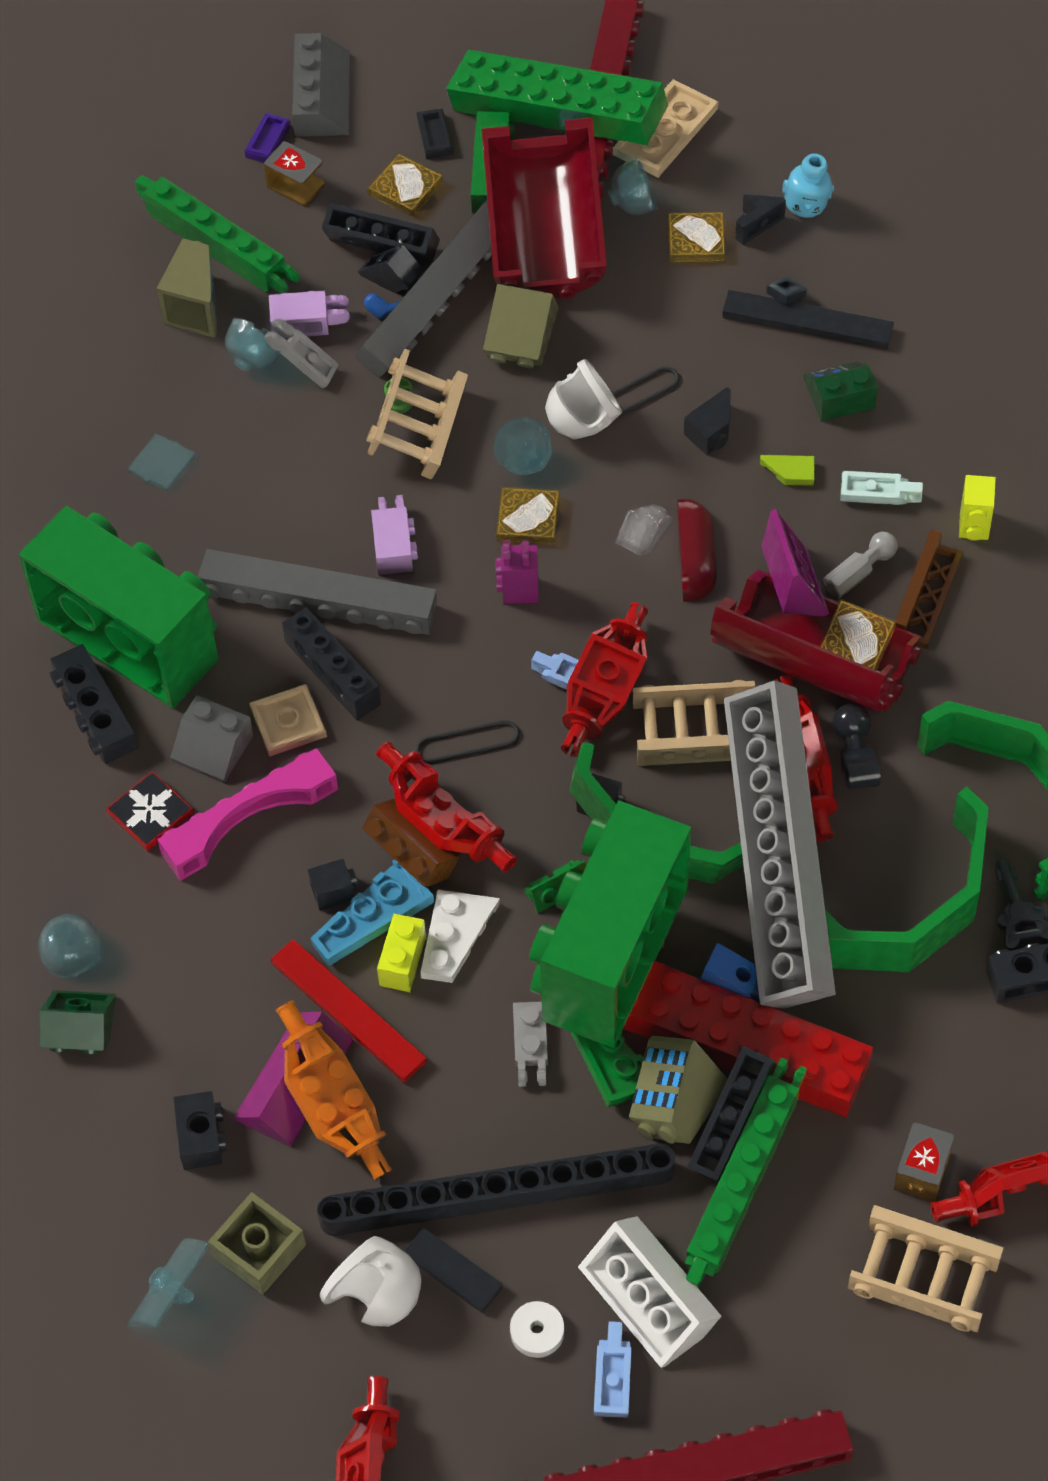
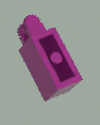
[496,540,539,604]

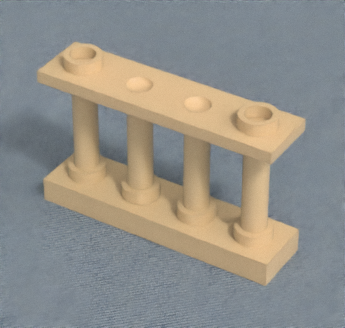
[366,349,468,480]
[633,680,755,766]
[848,1205,1003,1332]

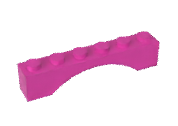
[158,748,338,881]

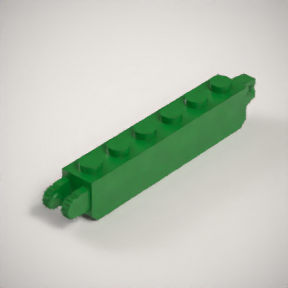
[134,175,301,293]
[685,1058,807,1289]

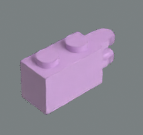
[269,291,350,338]
[371,495,418,575]

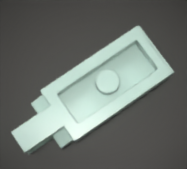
[840,471,923,505]

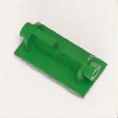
[524,860,586,913]

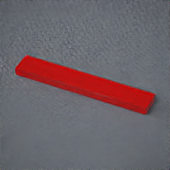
[270,939,427,1083]

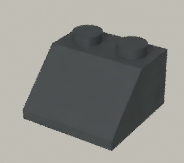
[170,695,253,783]

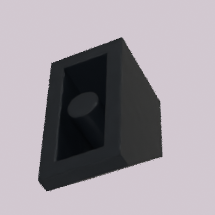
[358,245,424,293]
[684,387,731,455]

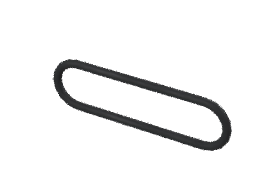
[612,367,679,418]
[416,720,520,763]

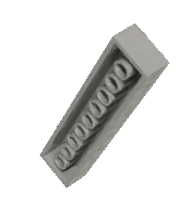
[724,680,836,1009]

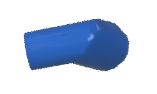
[364,293,399,319]

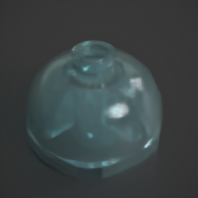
[609,158,658,215]
[225,318,280,371]
[493,418,552,475]
[38,913,103,978]

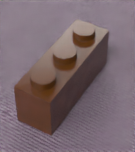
[362,798,460,887]

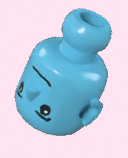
[782,154,834,218]

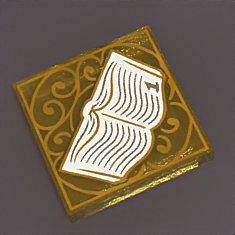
[367,153,444,217]
[668,212,725,262]
[496,487,560,544]
[820,599,897,671]

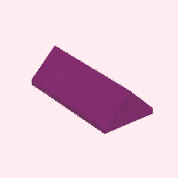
[761,508,829,616]
[234,1011,353,1147]

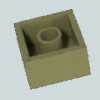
[208,1192,306,1295]

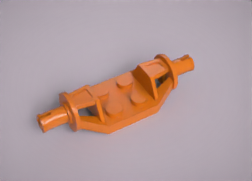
[275,1000,393,1181]

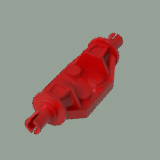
[561,602,648,757]
[775,676,838,842]
[376,741,518,873]
[930,1151,1048,1227]
[336,1376,400,1481]

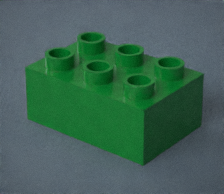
[18,505,219,709]
[529,800,691,1048]

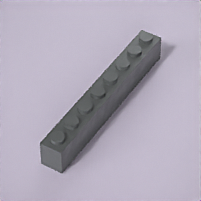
[354,200,492,378]
[198,549,438,635]

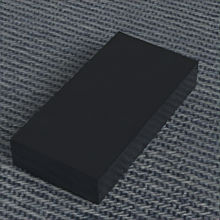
[416,108,453,159]

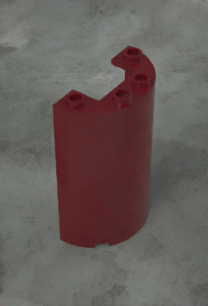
[481,118,607,299]
[710,569,922,713]

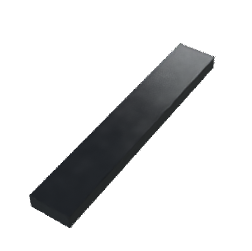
[722,290,894,350]

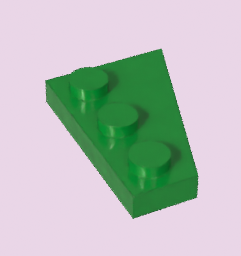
[571,1032,644,1108]

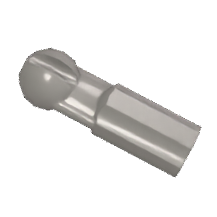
[822,531,898,599]

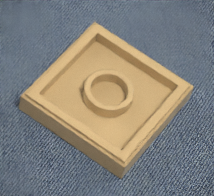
[249,684,327,757]

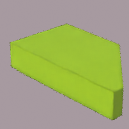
[760,455,814,486]

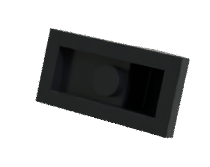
[735,194,786,245]

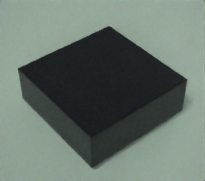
[766,277,807,305]

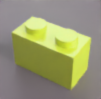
[959,475,996,541]
[377,913,426,992]

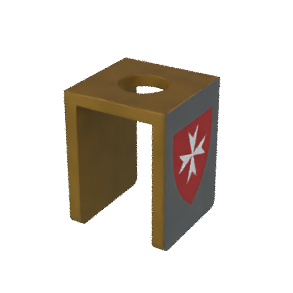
[263,141,325,207]
[893,1122,954,1202]

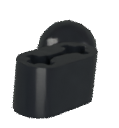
[832,703,881,789]

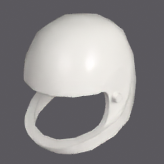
[545,359,622,440]
[320,1236,421,1326]

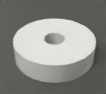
[510,1301,564,1358]

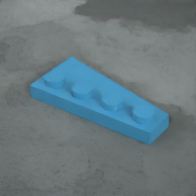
[310,859,435,966]

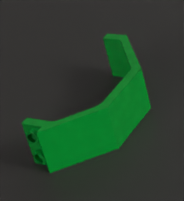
[917,701,1048,902]
[569,742,744,884]
[825,786,989,972]

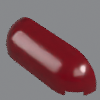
[677,498,717,601]

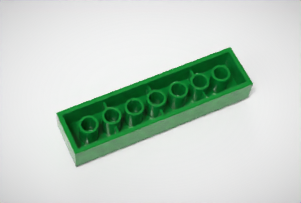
[446,49,669,146]

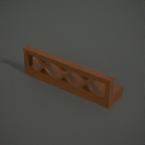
[894,529,963,649]

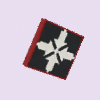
[106,771,194,852]

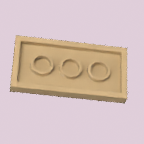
[613,79,718,178]

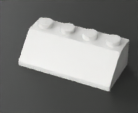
[578,1216,721,1368]

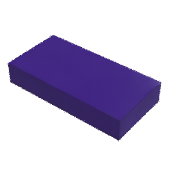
[244,113,291,163]

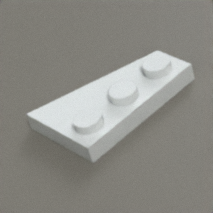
[420,890,500,983]

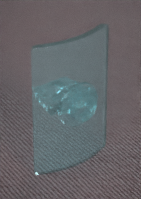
[126,1238,209,1328]

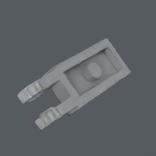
[264,318,339,389]
[513,1002,548,1087]

